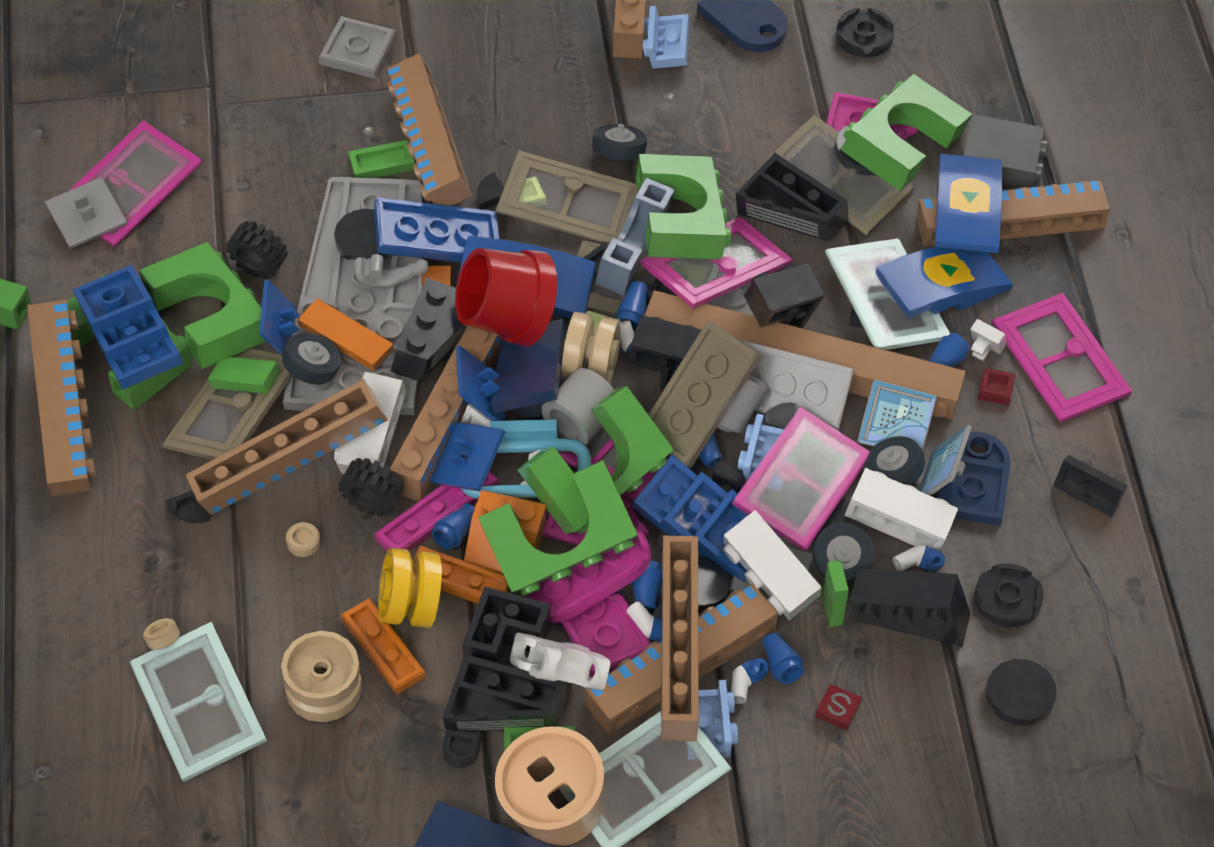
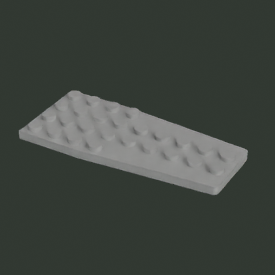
[283,177,422,415]

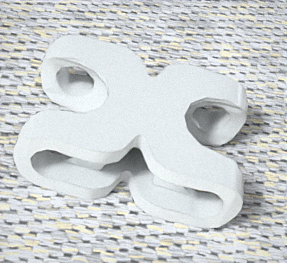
[510,633,610,690]

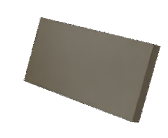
[648,320,762,468]

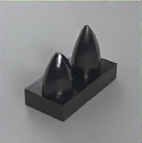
[1053,455,1128,517]

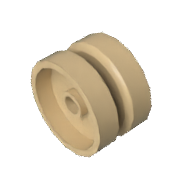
[561,312,621,384]
[281,631,362,722]

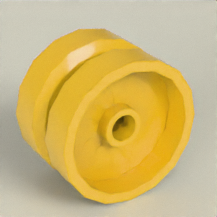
[378,548,442,628]

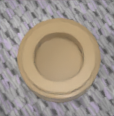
[286,522,320,557]
[143,618,180,650]

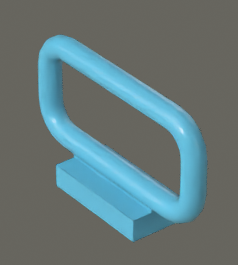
[461,419,591,499]

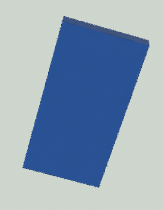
[373,197,499,262]

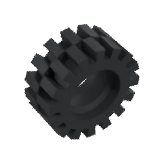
[226,221,288,279]
[338,458,404,517]

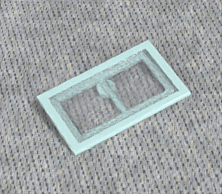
[825,238,950,350]
[130,622,267,782]
[558,711,731,847]

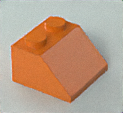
[464,490,547,575]

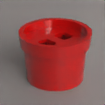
[455,248,557,347]

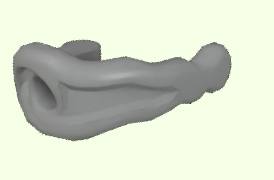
[354,254,428,288]

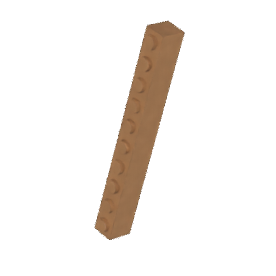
[645,291,966,420]

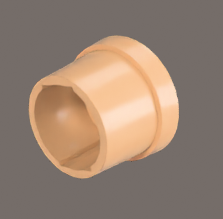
[495,726,604,847]

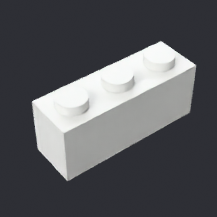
[334,372,407,474]
[845,468,958,551]
[723,510,822,620]

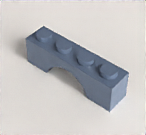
[595,178,675,295]

